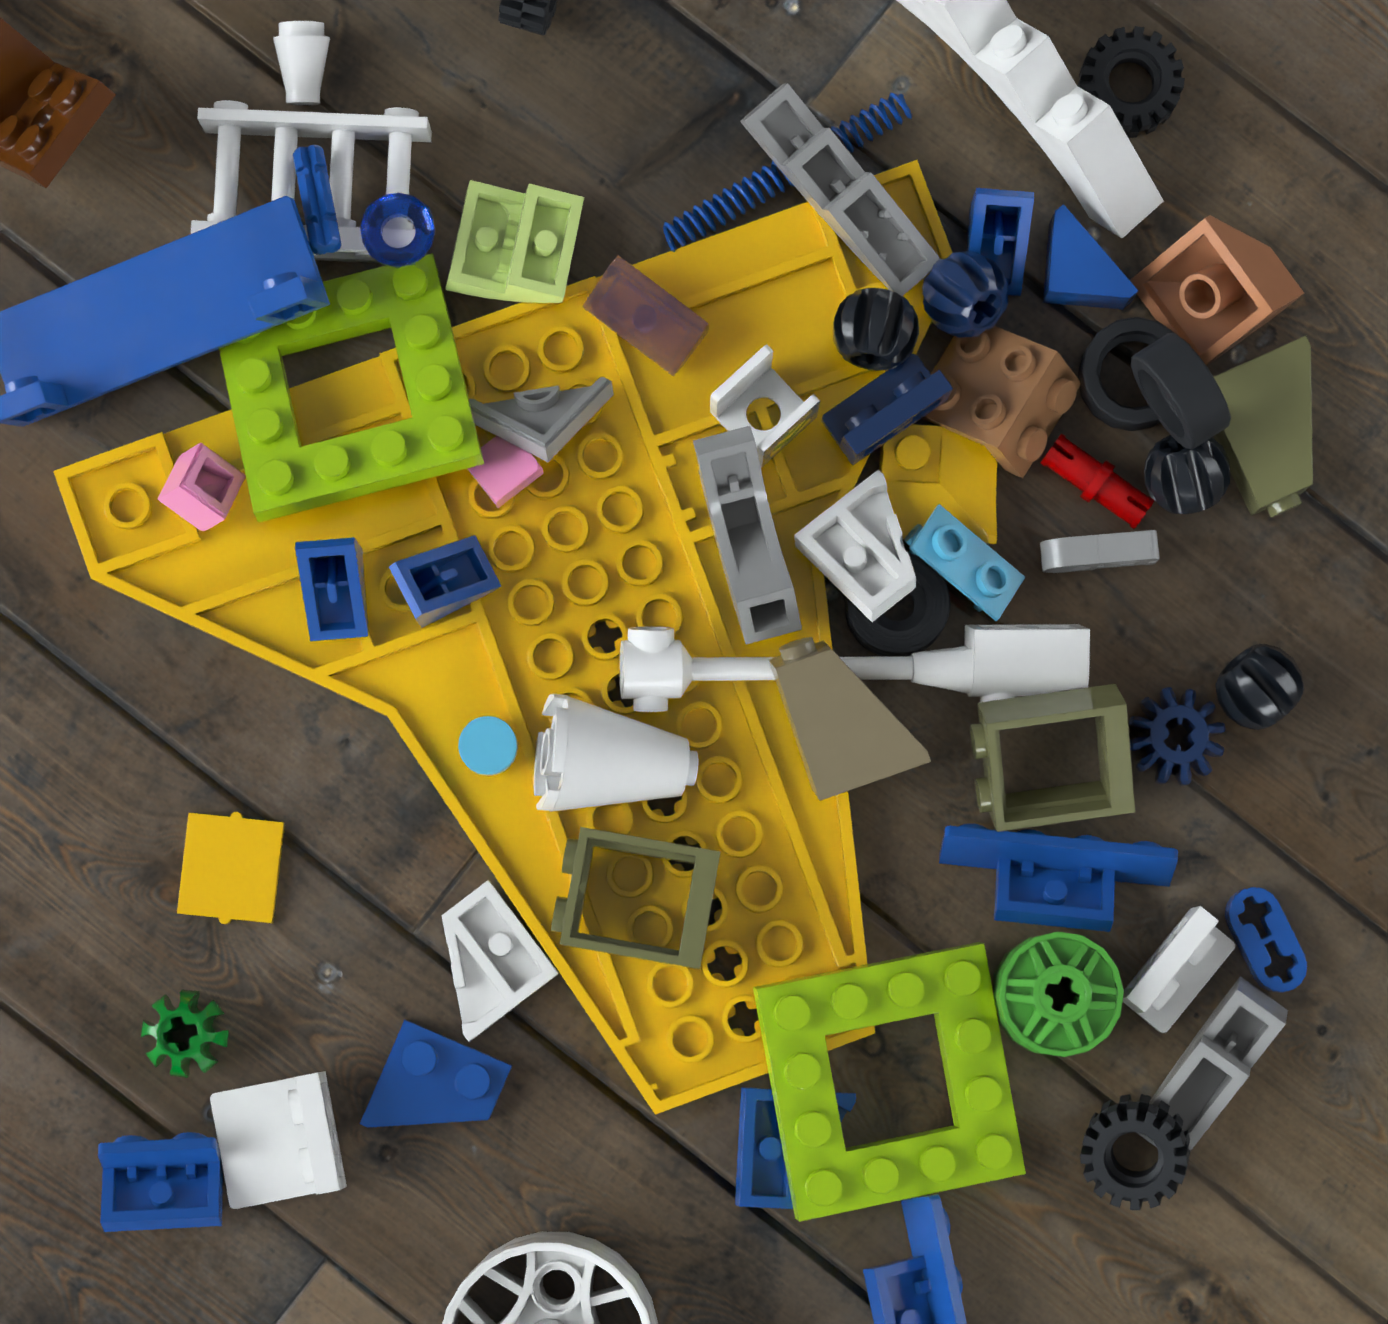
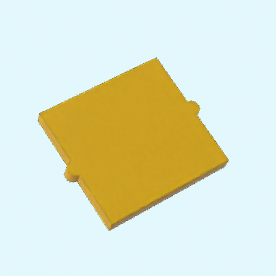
[177,812,285,924]

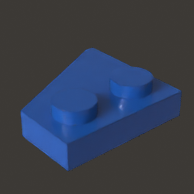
[360,1020,513,1128]
[735,1087,856,1209]

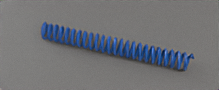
[663,93,913,252]

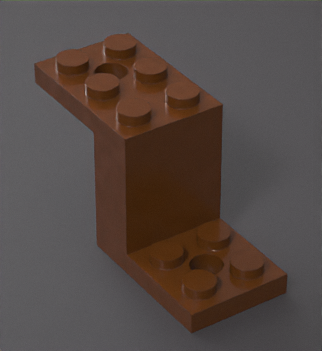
[0,17,116,188]

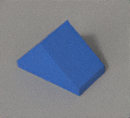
[967,188,1034,296]
[1043,204,1139,310]
[389,535,501,628]
[295,537,368,641]

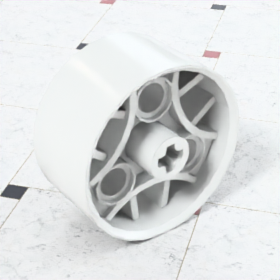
[442,1231,658,1324]

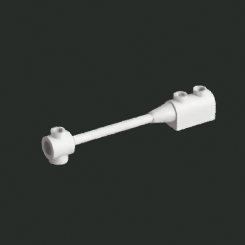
[620,624,1090,712]

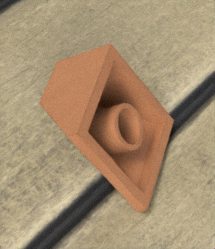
[1130,215,1305,366]

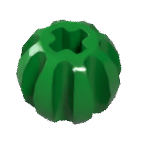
[141,989,229,1078]

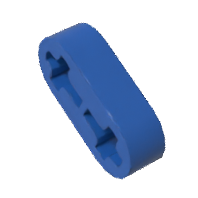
[1224,887,1307,992]

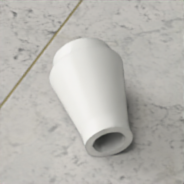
[273,21,330,105]

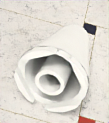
[533,693,699,812]

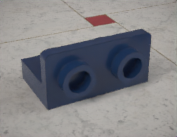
[822,354,953,465]

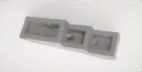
[740,83,940,296]

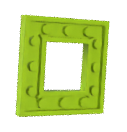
[219,253,484,522]
[753,942,1026,1222]

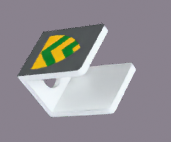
[710,344,820,467]

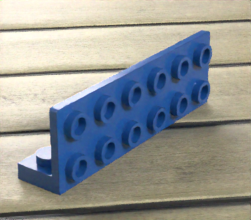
[0,196,330,427]

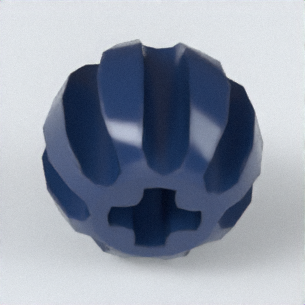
[922,251,1008,338]

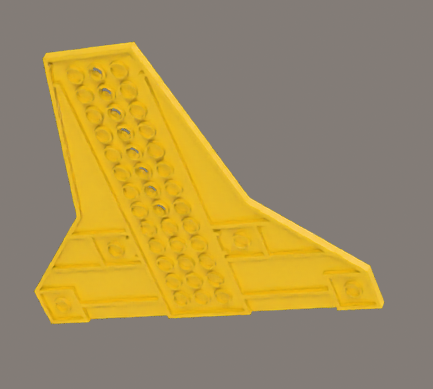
[53,160,953,1115]

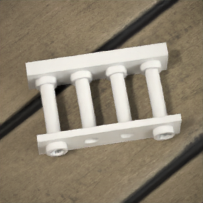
[191,100,432,263]

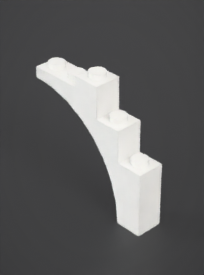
[896,0,1164,238]

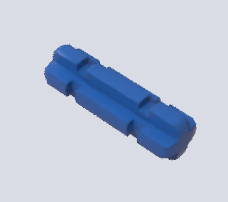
[293,144,341,255]

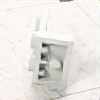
[210,1071,347,1209]

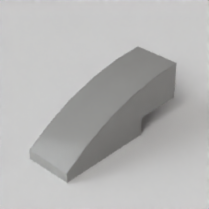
[1137,976,1288,1151]

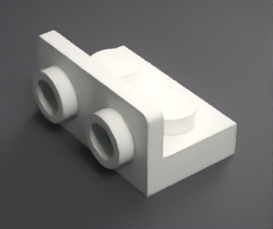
[1123,906,1235,1033]

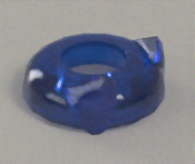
[360,193,436,268]

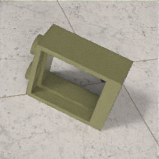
[970,684,1135,832]
[551,827,721,969]

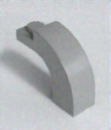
[693,426,802,644]

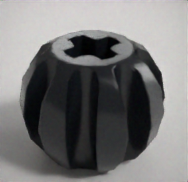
[833,288,919,371]
[1144,435,1230,514]
[1215,644,1304,730]

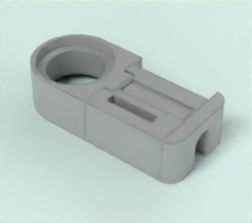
[1040,530,1160,573]

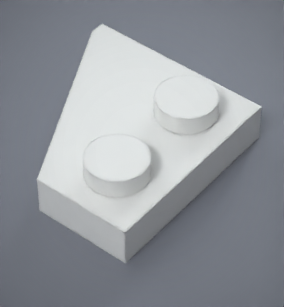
[794,470,916,622]
[442,880,559,1042]

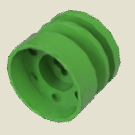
[992,931,1124,1057]

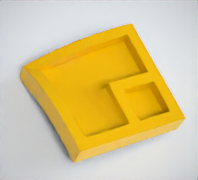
[879,424,997,545]

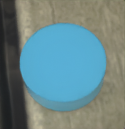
[458,716,518,776]

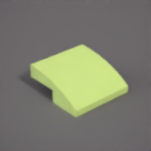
[445,180,584,303]

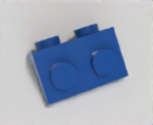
[98,1132,223,1232]

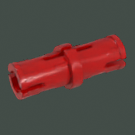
[1040,433,1155,529]

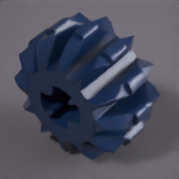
[1128,687,1226,786]

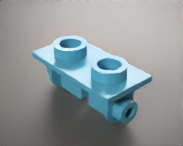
[904,504,1025,621]

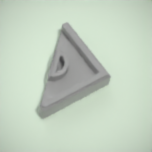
[469,377,614,462]

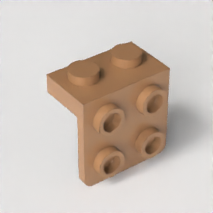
[921,326,1080,478]

